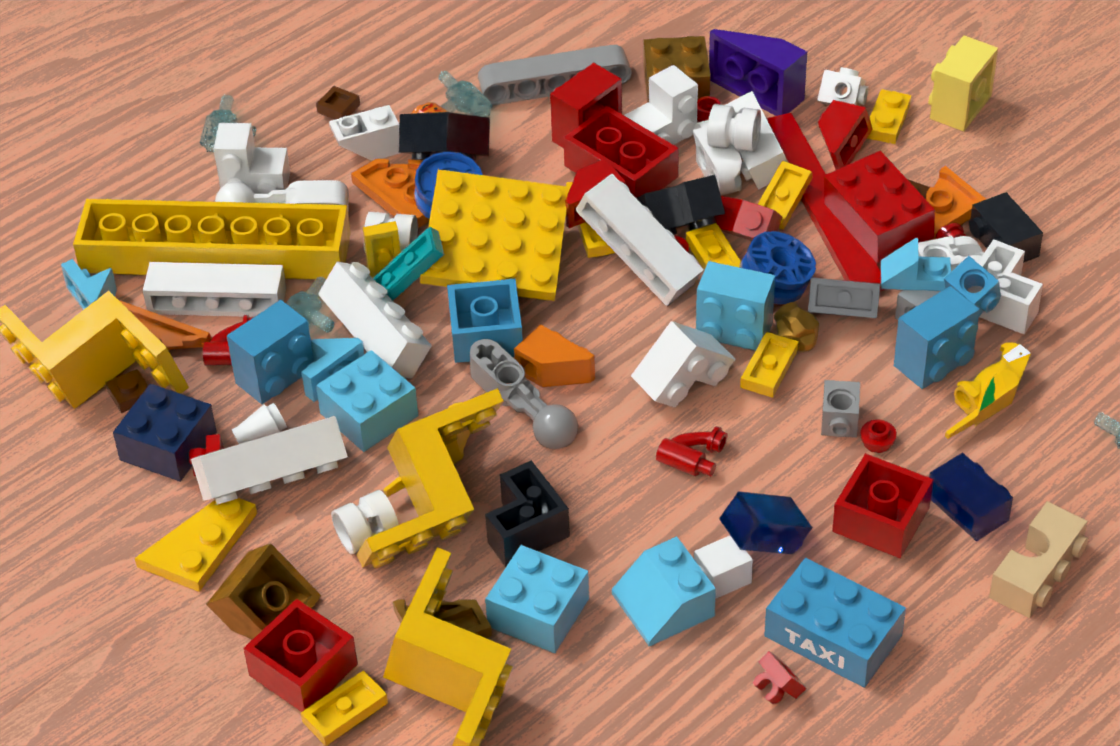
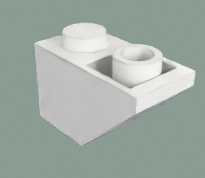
[329,105,400,161]

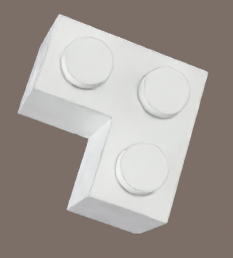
[624,65,698,145]
[213,123,290,194]
[967,239,1043,334]
[631,321,736,407]

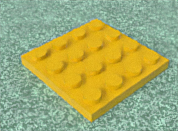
[420,169,569,301]

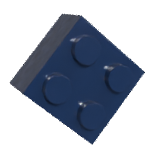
[113,383,217,482]

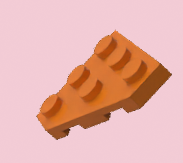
[351,159,485,228]

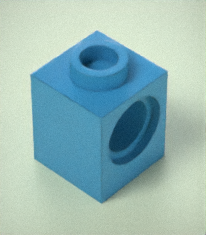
[944,256,1001,316]

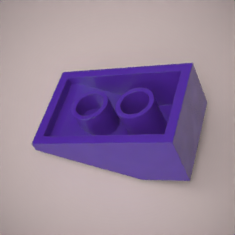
[709,29,807,116]

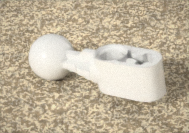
[215,180,349,208]

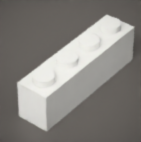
[576,174,704,306]
[318,261,432,379]
[143,262,286,317]
[191,416,348,505]

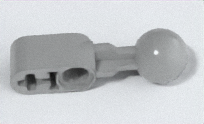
[470,339,578,449]

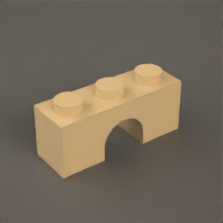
[989,501,1089,618]

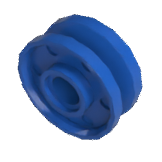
[414,152,483,219]
[740,231,816,305]

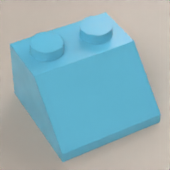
[612,536,716,647]

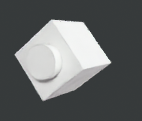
[694,534,753,599]

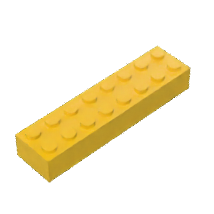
[73,199,351,280]

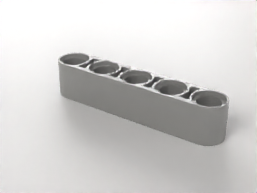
[478,45,632,105]

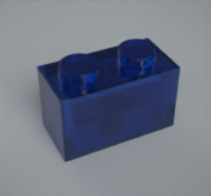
[929,452,1013,541]
[719,491,813,554]

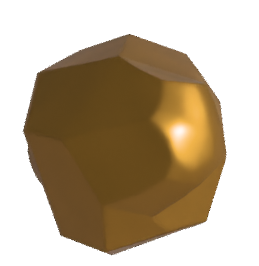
[774,302,819,352]

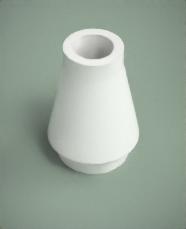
[231,403,287,444]

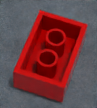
[563,106,679,199]
[824,150,935,264]

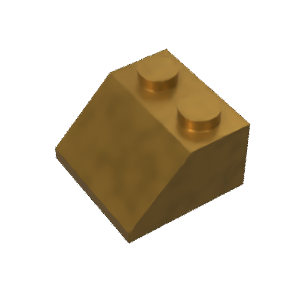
[206,543,321,640]

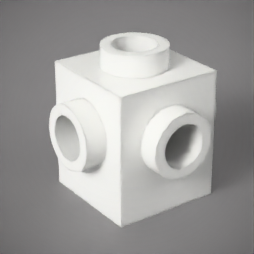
[817,67,869,106]

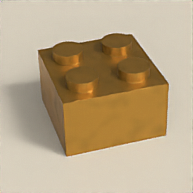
[643,36,710,103]

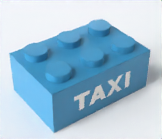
[764,558,906,688]

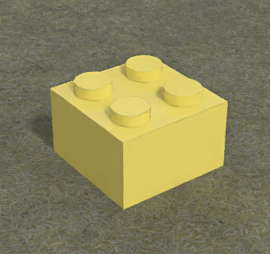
[928,35,998,131]

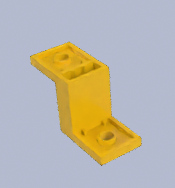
[0,290,189,409]
[356,388,504,568]
[383,547,513,746]

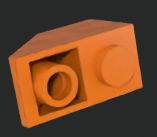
[514,324,595,387]

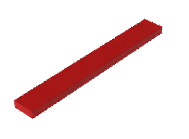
[766,113,886,291]

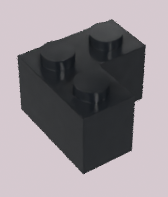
[399,112,490,162]
[637,175,725,235]
[485,460,570,567]

